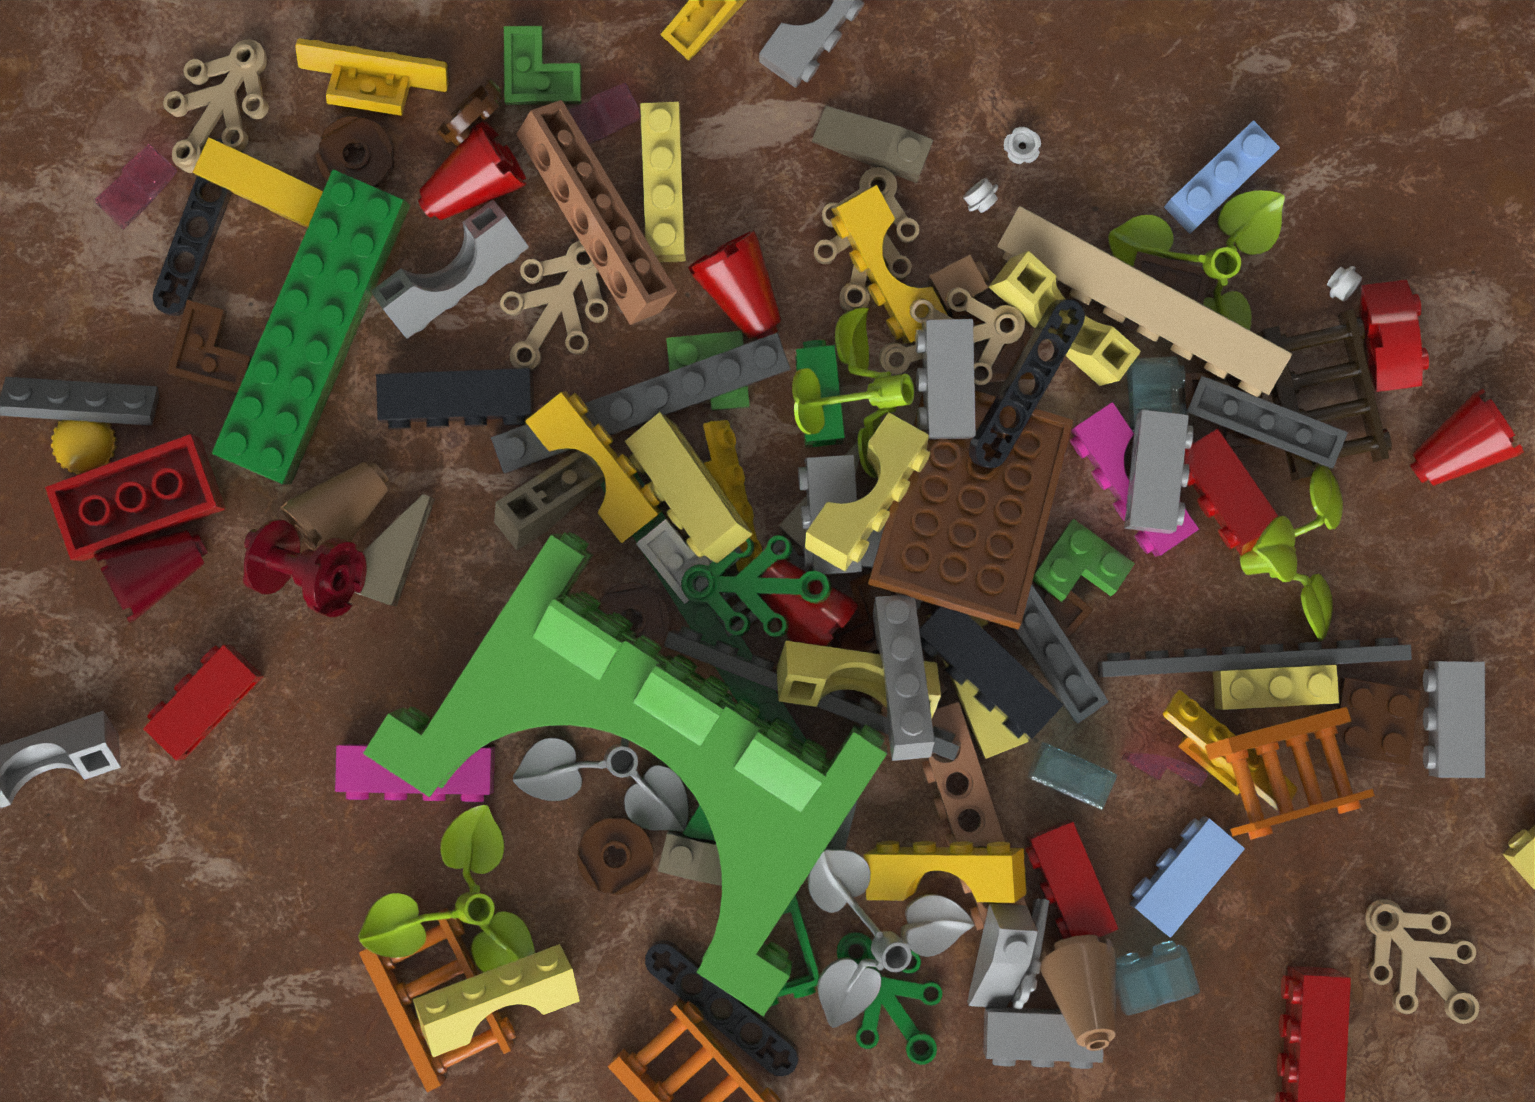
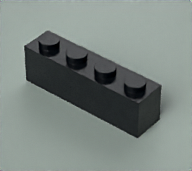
[376,368,535,430]
[919,606,1064,739]

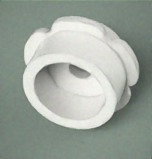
[1004,127,1041,164]
[963,178,998,213]
[1327,266,1362,302]

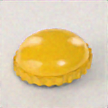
[51,420,117,475]

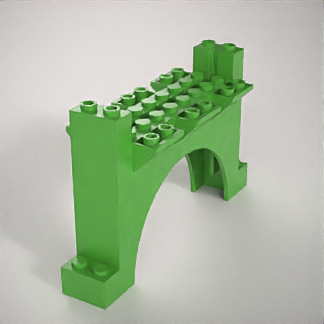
[363,531,887,1016]

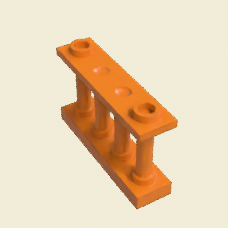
[1205,707,1375,840]
[359,908,516,1093]
[608,998,782,1102]

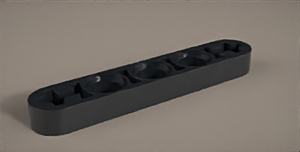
[152,138,243,316]
[969,299,1085,468]
[645,940,799,1077]

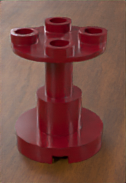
[243,519,367,618]

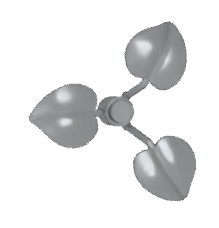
[513,737,689,832]
[808,849,974,1028]

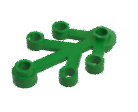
[681,535,831,638]
[837,932,943,1065]

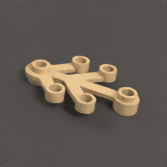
[163,39,269,173]
[814,167,919,312]
[500,241,609,371]
[879,287,1025,385]
[1365,899,1479,1024]

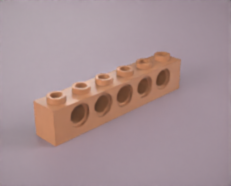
[516,100,677,325]
[921,701,1027,931]

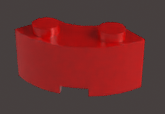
[1359,279,1429,392]

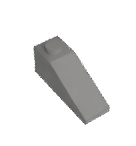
[967,903,1038,1008]

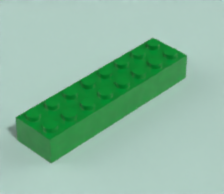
[211,169,411,484]

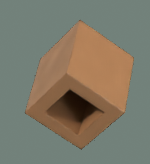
[927,255,990,313]

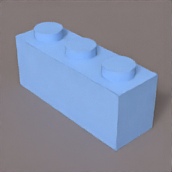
[1164,120,1280,234]
[1130,816,1245,938]

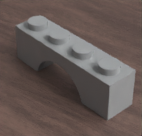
[759,0,864,88]
[371,200,529,339]
[873,595,935,761]
[0,710,121,808]

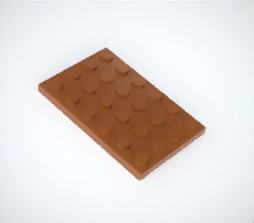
[868,390,1074,629]

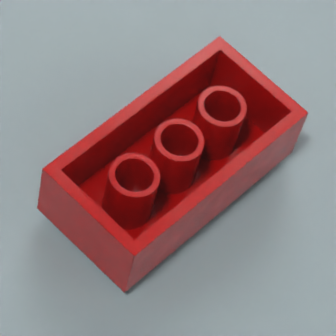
[45,434,226,561]
[1275,966,1351,1102]

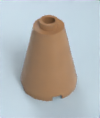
[280,462,389,551]
[1039,935,1116,1051]

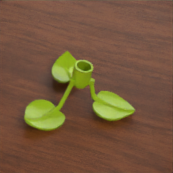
[1108,190,1285,330]
[792,308,914,478]
[1240,464,1343,642]
[358,805,535,973]

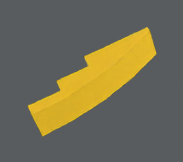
[660,0,747,60]
[193,137,323,228]

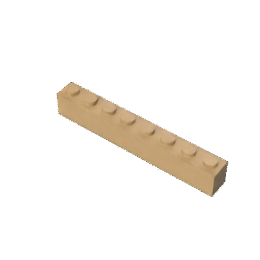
[997,206,1293,398]

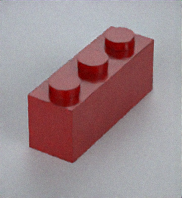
[1184,429,1279,556]
[143,645,264,761]
[1024,819,1118,939]

